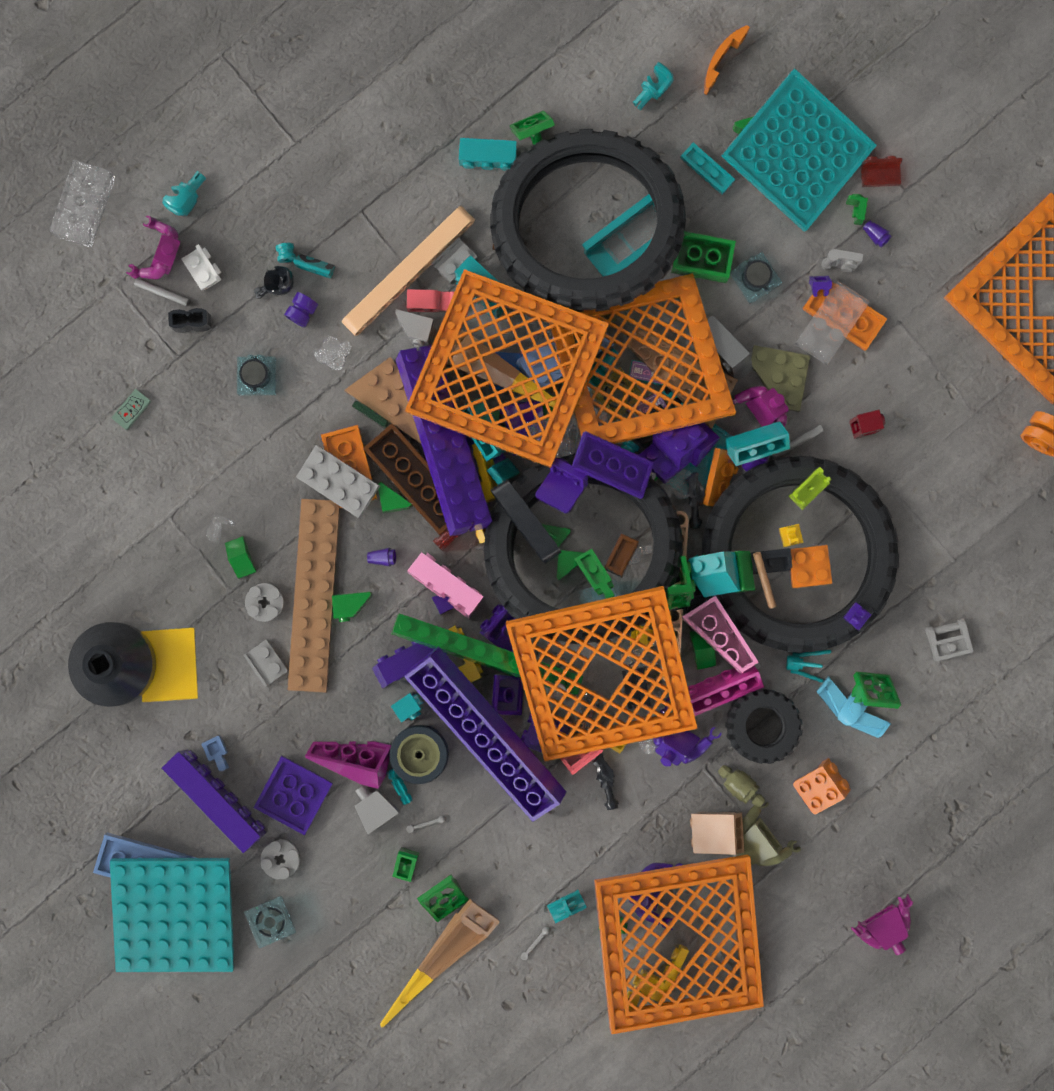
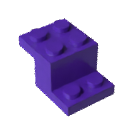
[639,424,708,484]

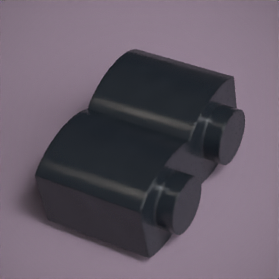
[168,308,212,333]

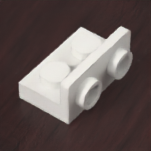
[181,244,222,292]

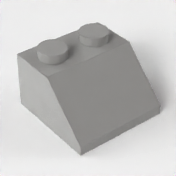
[395,309,436,349]

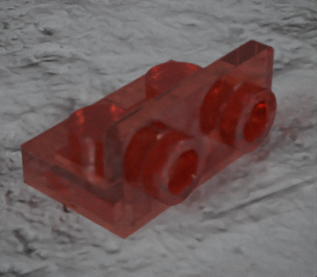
[861,156,902,187]

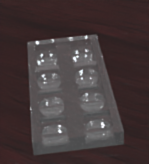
[795,281,870,365]

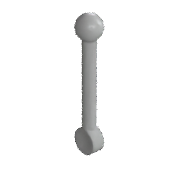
[406,816,446,833]
[521,927,550,960]

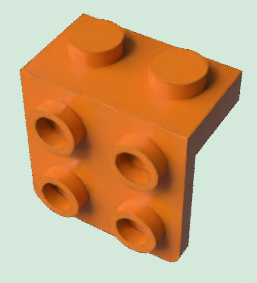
[793,758,851,814]

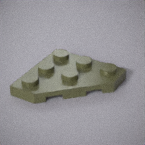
[751,345,810,412]

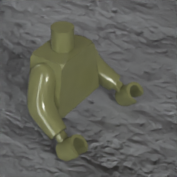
[733,802,801,866]

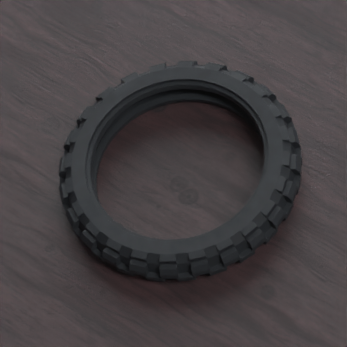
[490,129,686,312]
[483,452,683,644]
[701,456,899,652]

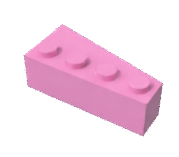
[407,552,483,619]
[682,596,758,674]

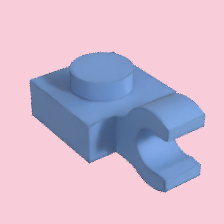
[201,735,229,771]

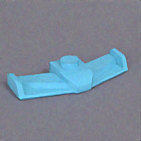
[816,676,891,738]

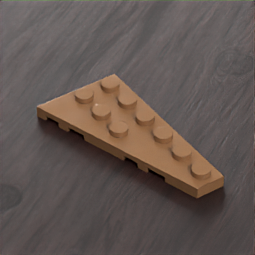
[627,329,738,429]
[344,357,422,445]

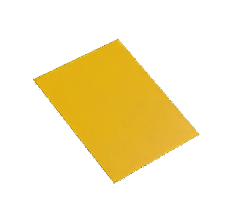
[141,628,198,702]

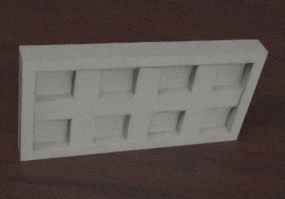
[296,445,380,518]

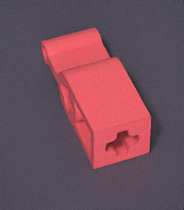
[407,289,454,312]

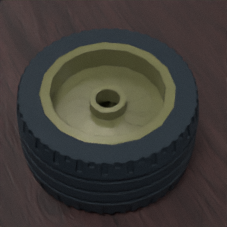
[390,725,449,784]

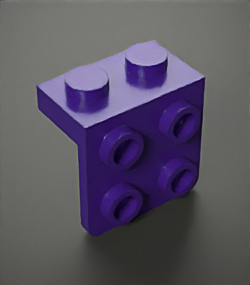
[535,458,588,513]

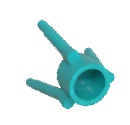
[786,650,831,683]

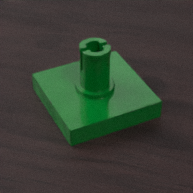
[509,110,555,145]

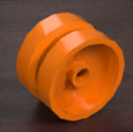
[1020,411,1054,457]

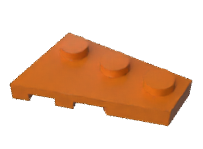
[703,448,739,506]

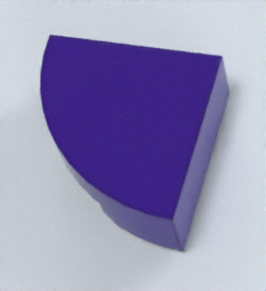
[432,596,454,615]

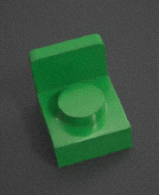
[846,194,868,225]

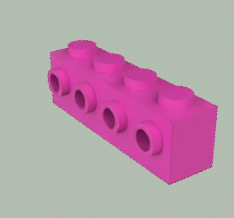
[688,665,764,716]

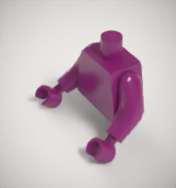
[126,216,181,280]
[732,386,789,427]
[851,894,913,955]

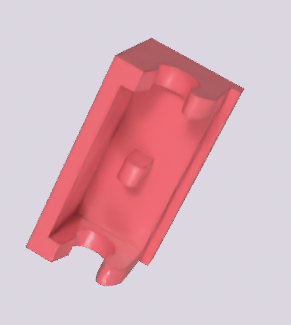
[560,749,603,775]

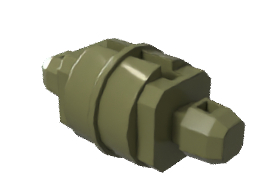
[718,765,765,807]

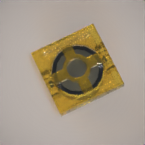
[591,367,645,421]

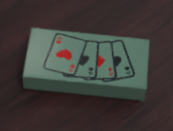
[111,389,152,431]

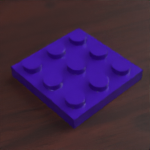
[253,755,333,835]

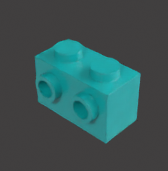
[391,692,424,723]

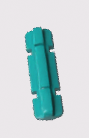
[387,769,413,805]

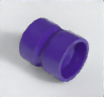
[284,292,318,328]

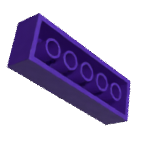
[162,749,267,853]

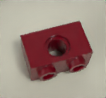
[849,410,885,439]

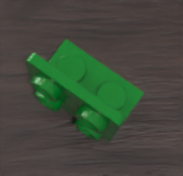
[667,556,695,609]

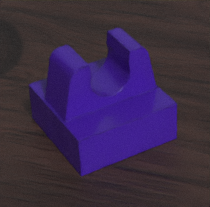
[809,275,832,297]
[843,602,871,630]

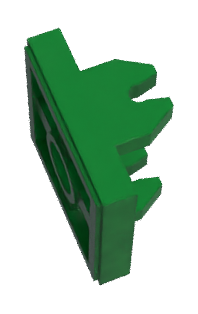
[851,671,902,709]
[417,874,469,922]

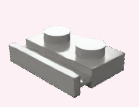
[431,237,478,284]
[243,639,289,687]

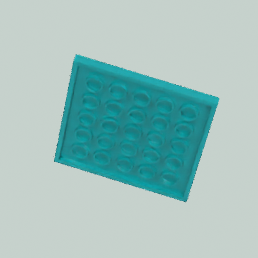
[721,68,877,232]
[110,858,234,972]

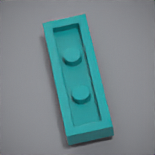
[680,142,735,195]

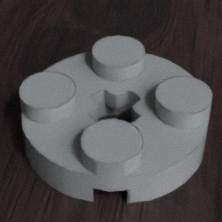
[245,583,284,622]
[261,839,300,879]

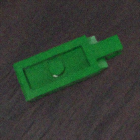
[575,549,615,599]

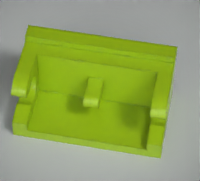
[789,467,831,510]

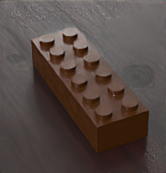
[363,423,448,537]

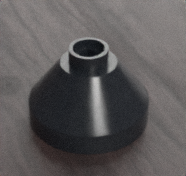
[68,622,156,707]

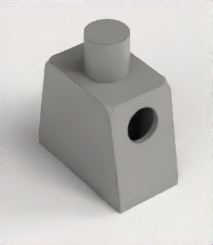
[355,785,400,834]

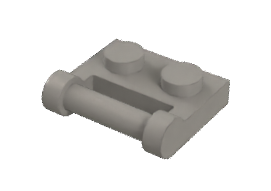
[821,249,863,272]
[925,619,973,661]

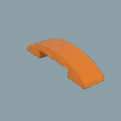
[704,25,750,95]

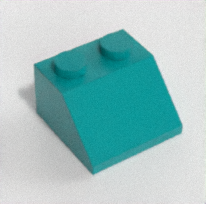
[689,552,741,597]

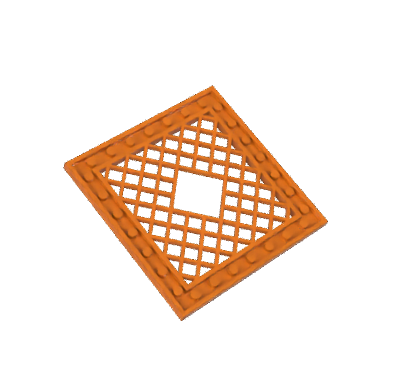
[944,192,1054,404]
[405,269,609,468]
[549,273,736,444]
[506,586,697,761]
[594,854,764,1034]

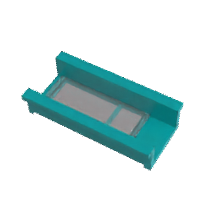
[582,194,657,277]

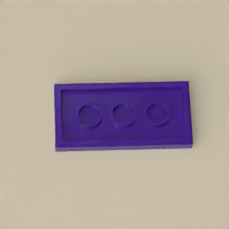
[571,431,654,499]

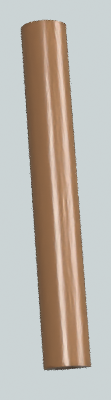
[753,552,776,608]

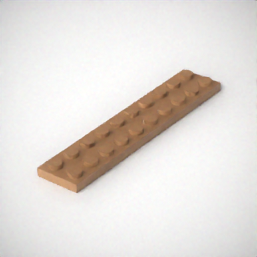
[288,499,340,693]

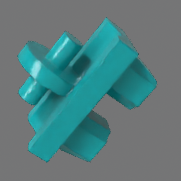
[547,889,587,924]

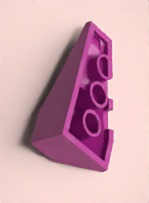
[305,741,391,789]

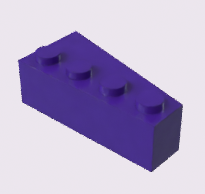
[372,642,448,689]

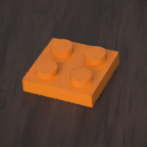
[790,545,832,588]

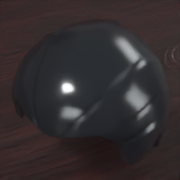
[254,266,294,299]

